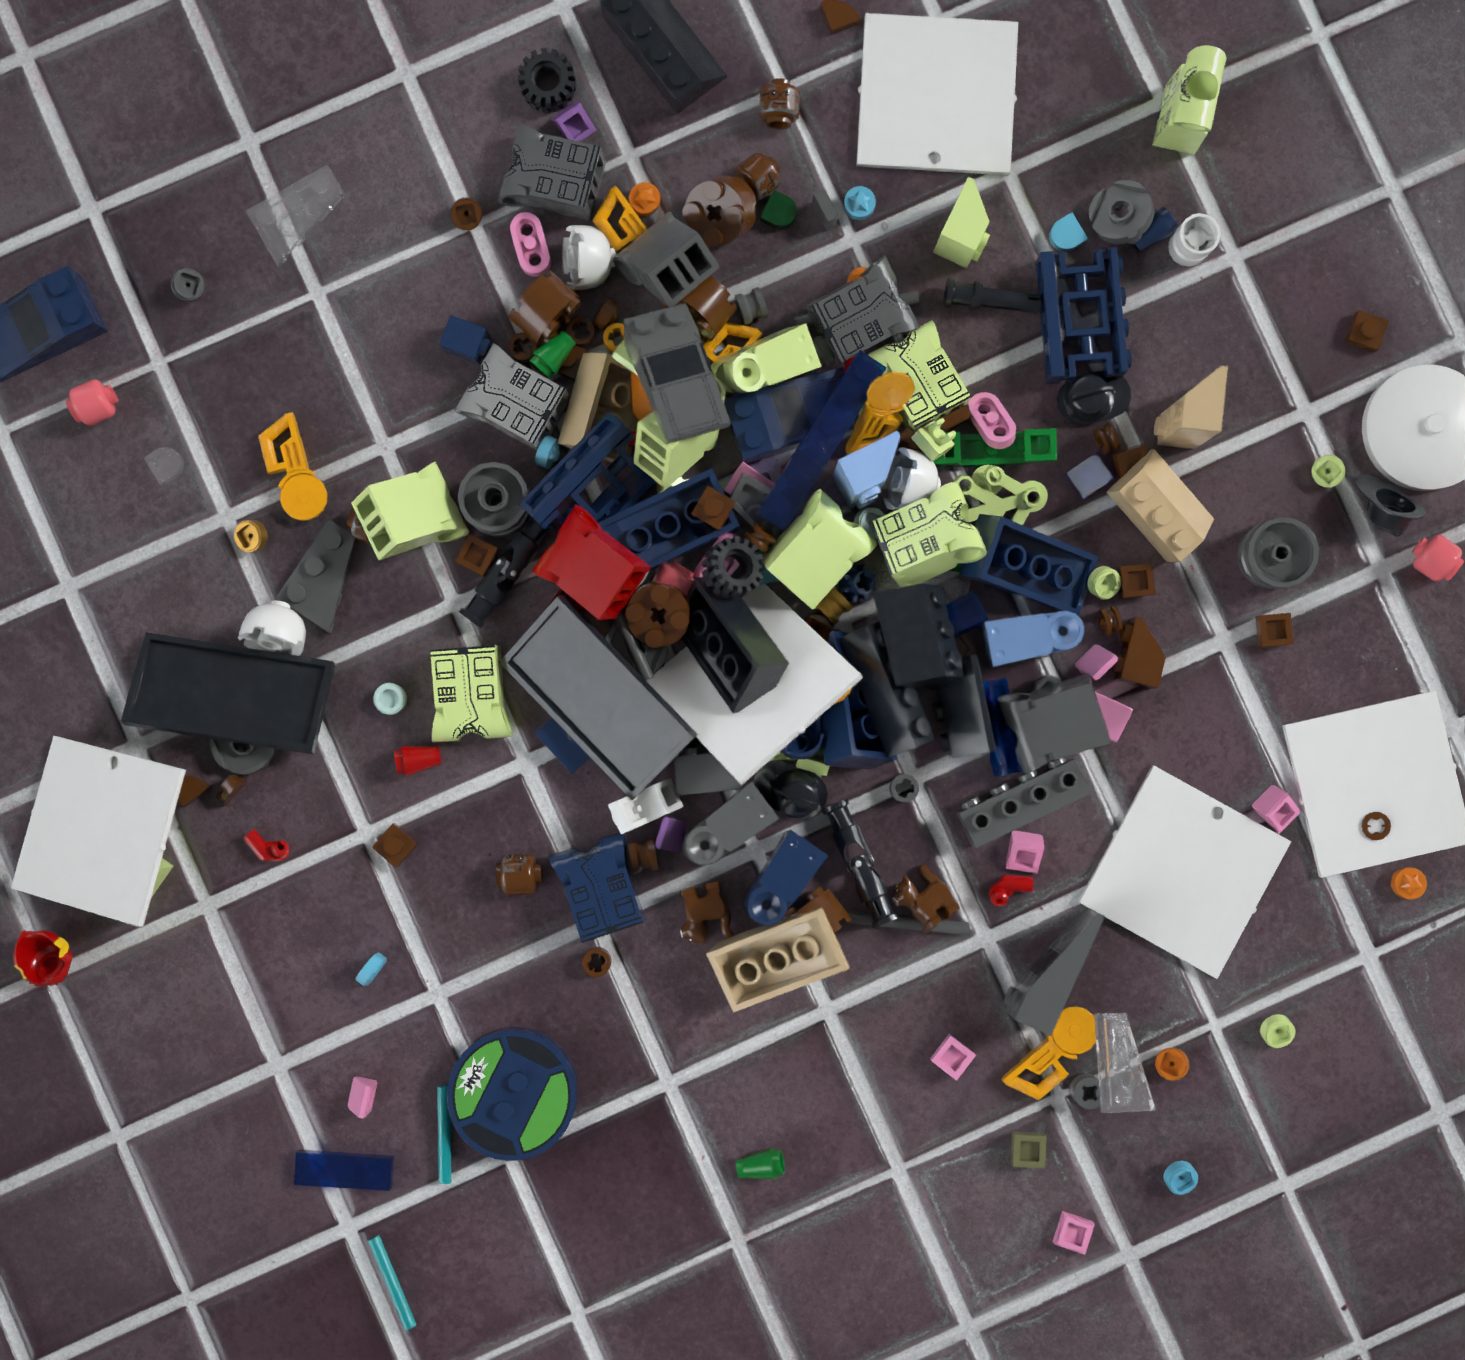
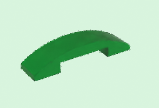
[933,428,1057,467]

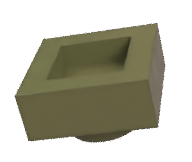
[1011,1132,1046,1168]

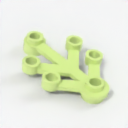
[954,466,1048,525]

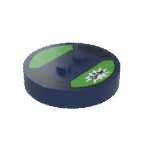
[447,1027,578,1161]

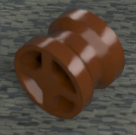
[628,838,660,874]

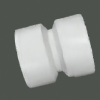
[1168,213,1221,267]

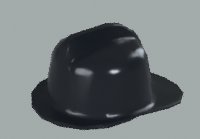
[1057,370,1132,425]
[1356,473,1426,537]
[753,760,828,819]

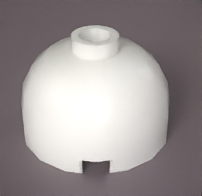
[562,225,616,290]
[883,447,941,511]
[238,600,306,656]

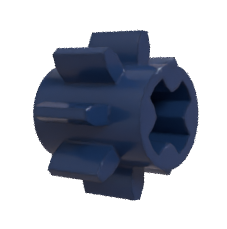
[837,564,877,602]

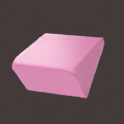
[1074,645,1118,681]
[1252,785,1301,834]
[1006,830,1044,874]
[348,1076,377,1119]

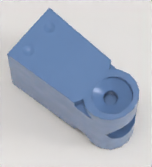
[981,611,1084,669]

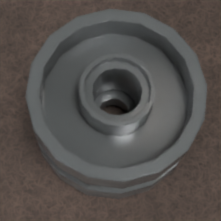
[458,462,531,538]
[1237,517,1319,589]

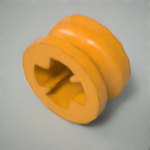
[603,323,624,354]

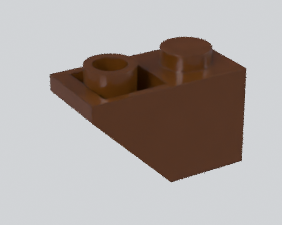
[1112,616,1166,689]

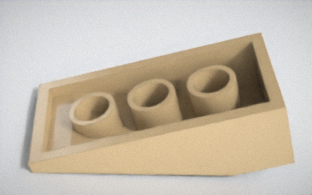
[707,907,849,1013]

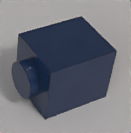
[439,315,492,365]

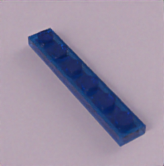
[756,350,887,531]

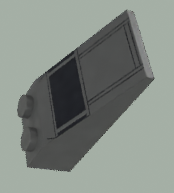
[624,303,731,444]
[1003,908,1105,1036]

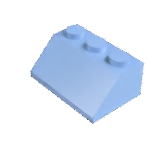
[832,431,900,510]

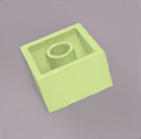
[933,177,990,269]

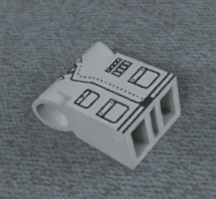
[455,343,570,451]

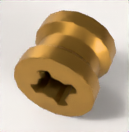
[815,588,853,626]

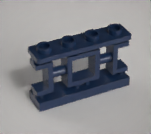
[1035,247,1132,384]
[519,412,657,541]

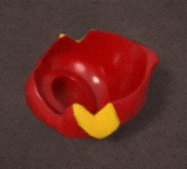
[13,930,73,987]

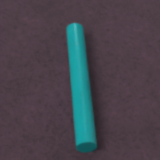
[437,1085,452,1184]
[367,1235,416,1331]

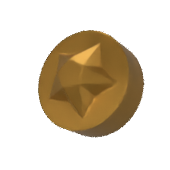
[234,520,268,552]

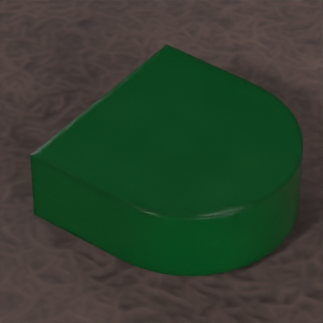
[760,190,797,229]

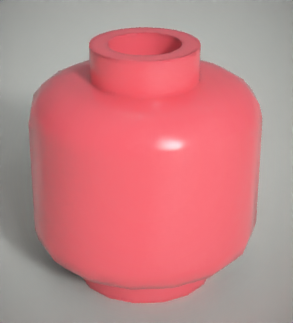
[66,379,118,426]
[1412,534,1464,582]
[652,561,695,597]

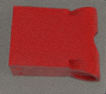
[532,505,651,620]

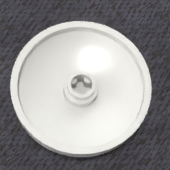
[1362,365,1465,491]

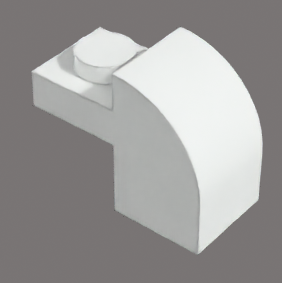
[608,778,684,834]

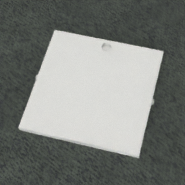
[856,13,1018,175]
[647,584,863,785]
[1282,691,1465,878]
[11,736,186,927]
[1078,766,1291,979]

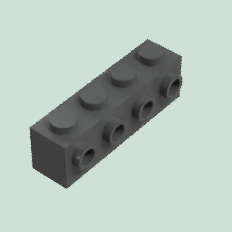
[955,757,1092,848]

